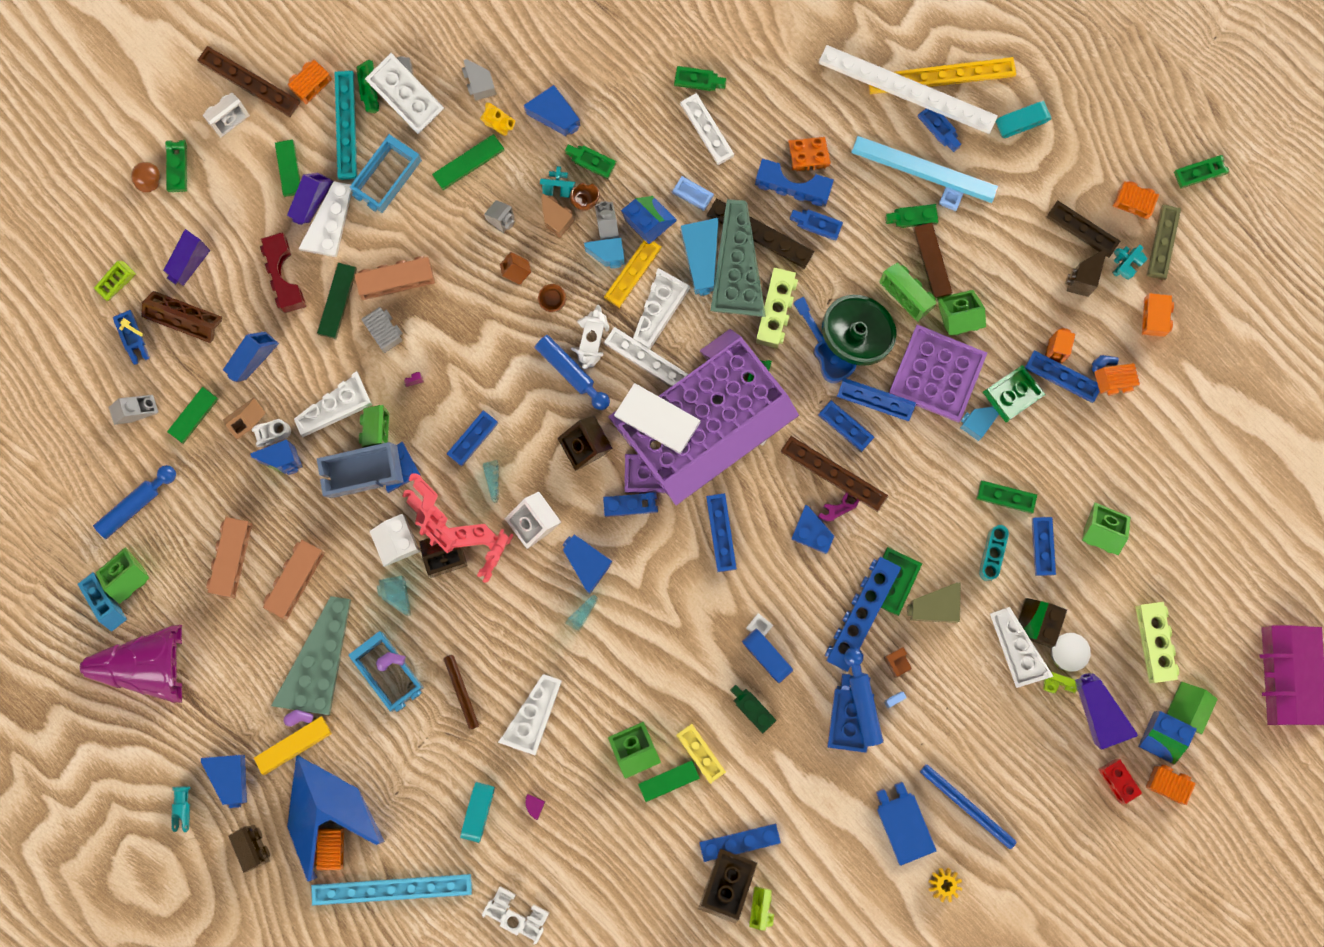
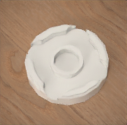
[1051,633,1091,672]

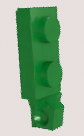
[356,60,379,114]
[674,66,726,91]
[565,144,616,179]
[885,204,939,228]

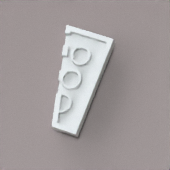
[299,181,352,257]
[633,268,690,349]
[294,371,372,437]
[990,607,1053,688]

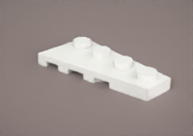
[498,674,562,755]

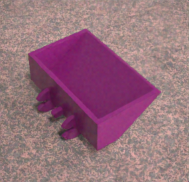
[1259,625,1324,725]

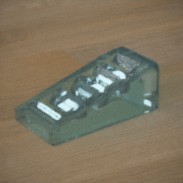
[483,460,499,503]
[565,594,598,631]

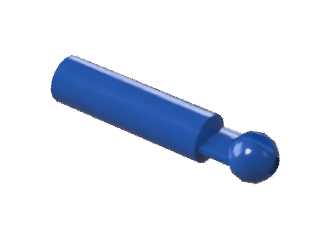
[535,335,610,410]
[93,465,176,539]
[844,647,884,747]

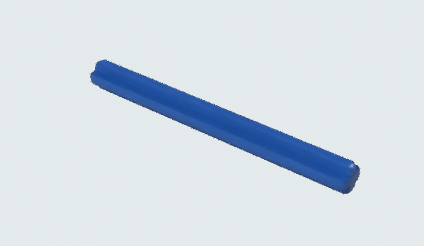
[920,765,1017,849]

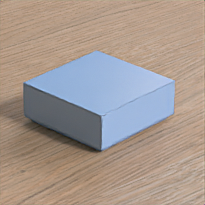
[939,187,964,211]
[884,692,907,708]

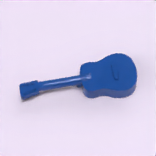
[793,297,856,383]

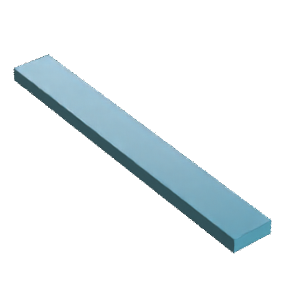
[851,136,998,203]
[311,874,472,905]

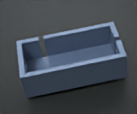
[317,442,403,498]

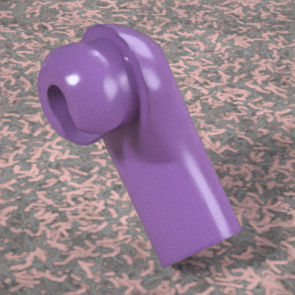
[376,652,406,671]
[284,710,313,726]

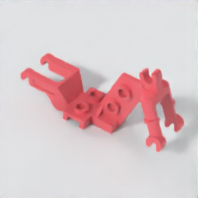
[402,473,513,583]

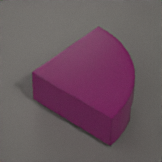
[404,372,424,387]
[525,794,546,820]

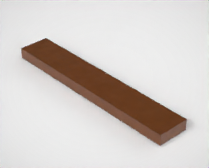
[197,46,300,117]
[781,436,888,512]

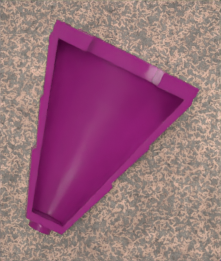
[80,625,182,703]

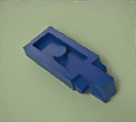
[918,108,961,152]
[789,209,843,241]

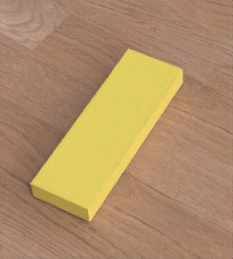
[676,724,726,784]

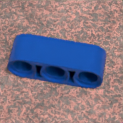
[742,628,794,683]

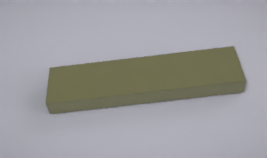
[1147,204,1181,280]

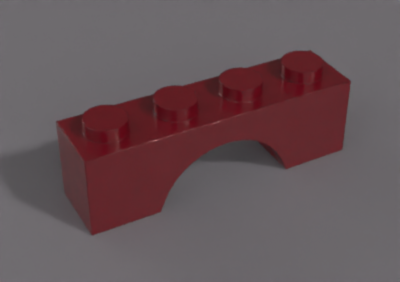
[260,232,306,313]

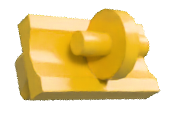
[480,103,515,136]

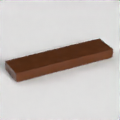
[913,223,953,299]

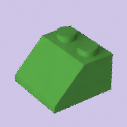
[937,290,986,336]
[359,405,390,448]
[1082,503,1131,555]
[96,547,149,604]
[608,722,661,779]

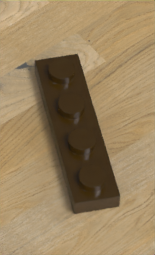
[1046,200,1121,258]

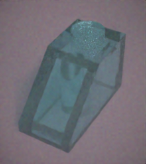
[377,576,411,616]

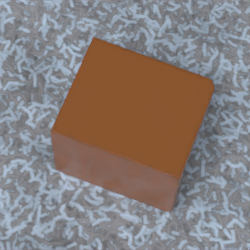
[500,252,531,285]
[884,647,912,678]

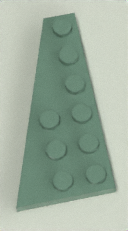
[710,199,766,317]
[271,596,351,715]

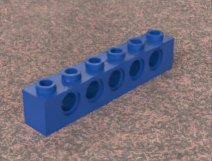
[824,557,901,672]

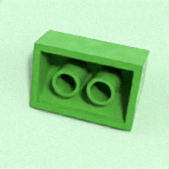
[879,262,937,322]

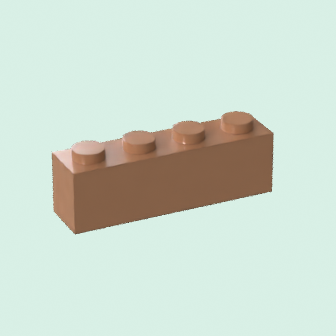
[354,256,435,300]
[206,517,252,599]
[263,539,326,620]

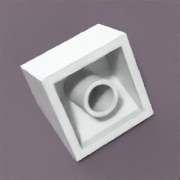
[203,93,250,138]
[505,492,561,549]
[370,514,420,567]

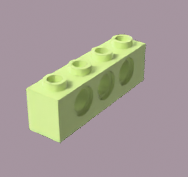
[756,268,798,349]
[1135,602,1179,684]

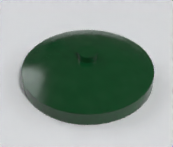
[822,295,897,366]

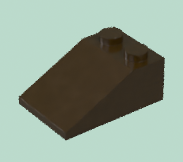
[698,849,757,923]

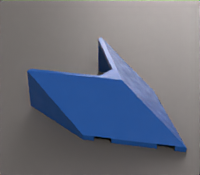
[287,755,385,882]

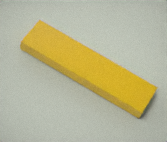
[604,240,662,308]
[254,716,332,775]

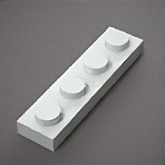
[680,93,734,165]

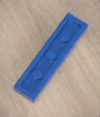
[1025,350,1100,403]
[837,378,916,421]
[706,493,737,573]
[699,823,781,862]

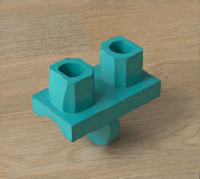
[540,166,575,198]
[1113,244,1148,280]

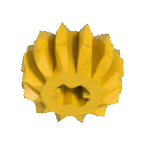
[928,868,962,902]

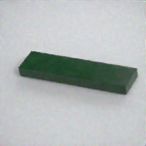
[317,263,357,339]

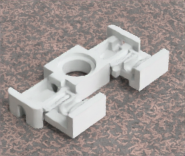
[482,886,549,945]

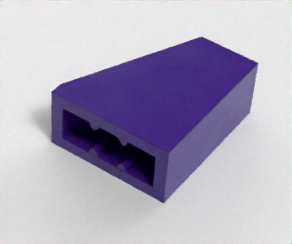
[287,173,334,225]
[163,229,211,286]

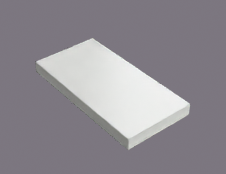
[365,53,444,134]
[614,383,701,454]

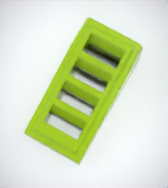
[94,261,136,301]

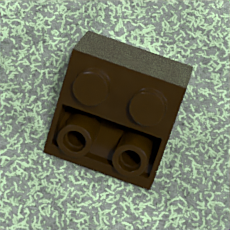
[419,538,468,578]
[228,825,270,873]

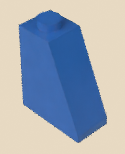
[524,85,580,136]
[223,332,279,382]
[563,534,612,594]
[201,755,247,808]

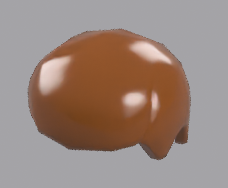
[131,162,161,192]
[570,182,600,211]
[538,284,567,313]

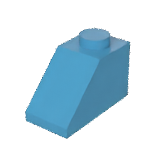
[584,238,625,268]
[960,407,999,441]

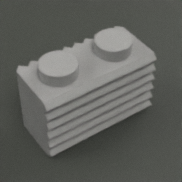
[361,307,403,353]

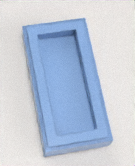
[672,176,714,211]

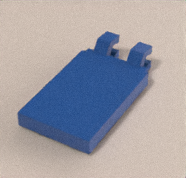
[827,673,874,753]
[876,782,937,866]

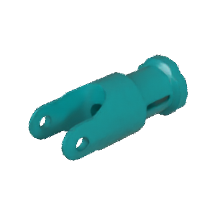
[171,786,190,832]

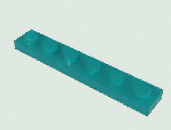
[334,71,357,180]

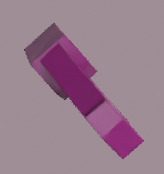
[818,493,859,522]

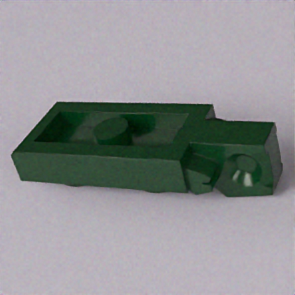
[730,685,777,734]

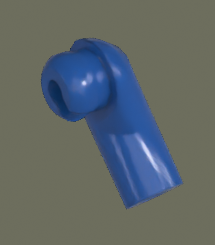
[1092,355,1119,372]

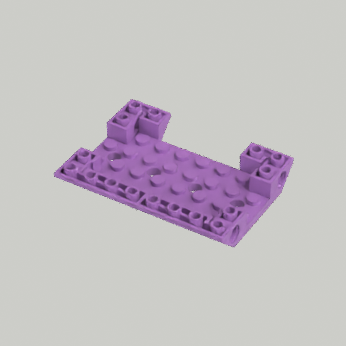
[608,329,799,506]

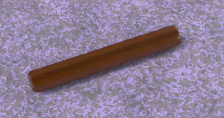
[444,655,479,730]

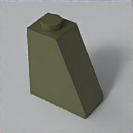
[907,583,961,623]

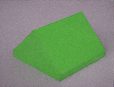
[1167,682,1218,735]

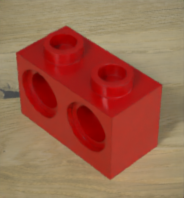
[1098,759,1143,804]

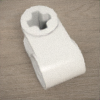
[252,419,291,447]

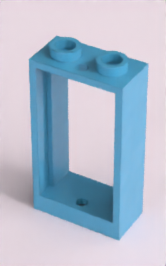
[350,134,422,213]
[348,631,424,712]

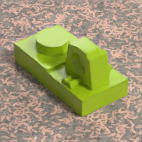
[1043,671,1078,694]
[749,886,774,931]

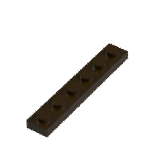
[707,198,814,269]

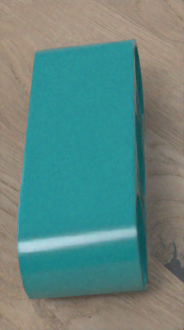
[995,101,1052,139]
[979,525,1009,581]
[460,782,495,843]

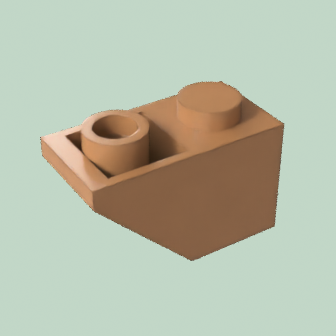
[541,194,574,238]
[223,397,265,439]

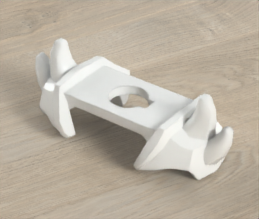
[571,305,609,369]

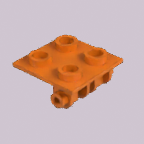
[788,137,831,172]

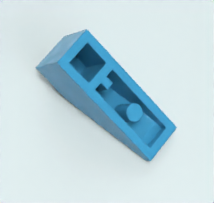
[78,572,127,632]

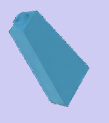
[681,218,718,296]

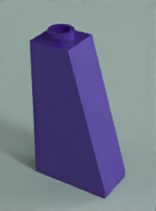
[1075,673,1138,750]

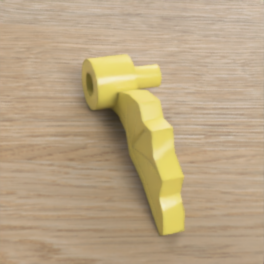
[119,318,143,337]

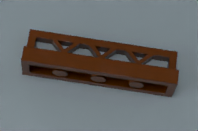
[141,291,222,343]

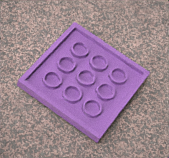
[889,325,987,423]

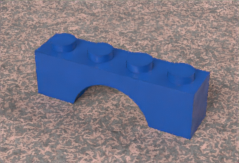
[755,158,834,206]

